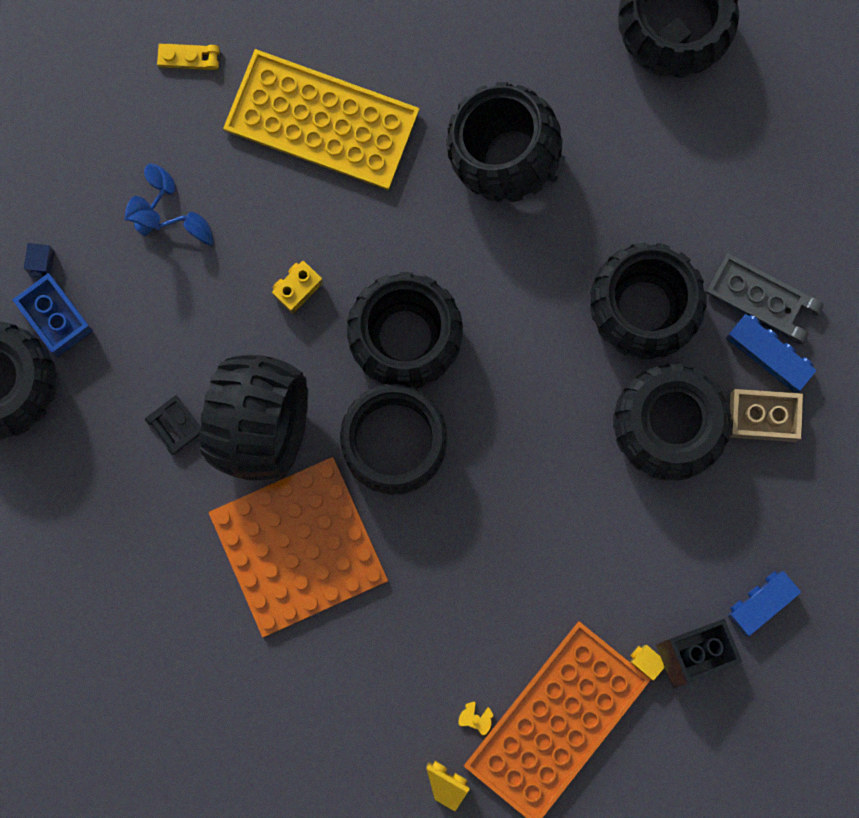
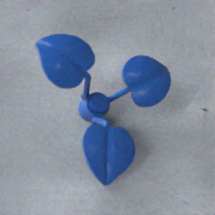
[125,163,213,246]

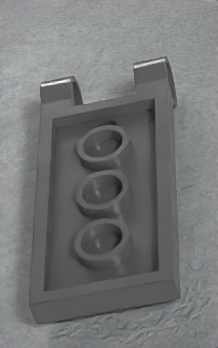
[706,253,824,345]

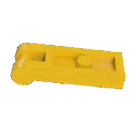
[157,44,220,70]

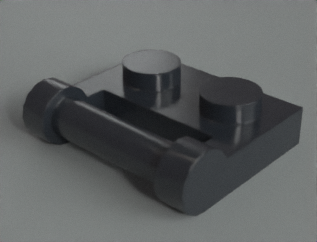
[145,395,201,455]

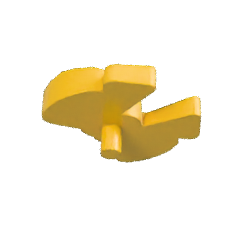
[458,702,493,736]

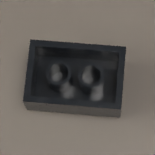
[656,618,742,689]

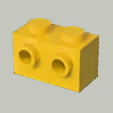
[272,261,323,315]

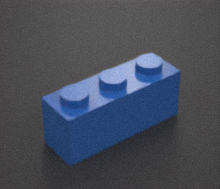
[728,571,801,637]

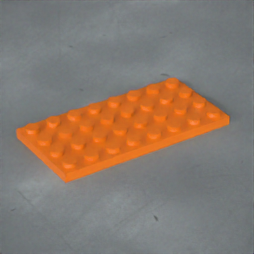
[463,621,651,818]

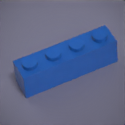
[726,314,817,393]

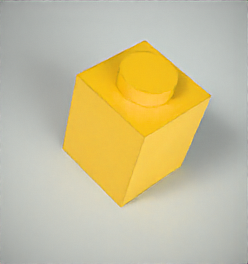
[630,645,664,681]

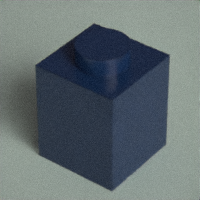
[24,243,54,279]

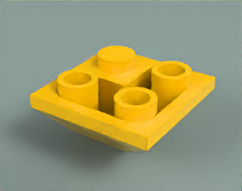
[426,761,470,811]

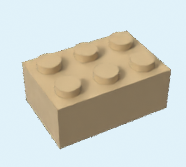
[730,389,803,442]

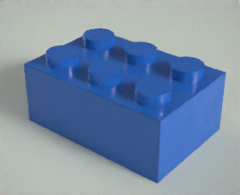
[12,273,93,357]

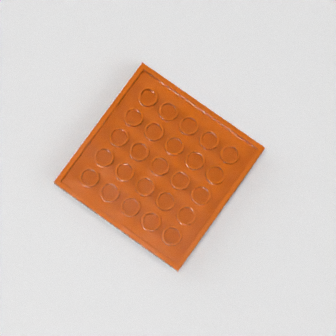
[208,457,388,638]

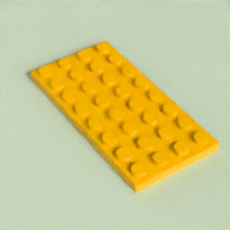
[223,49,420,191]

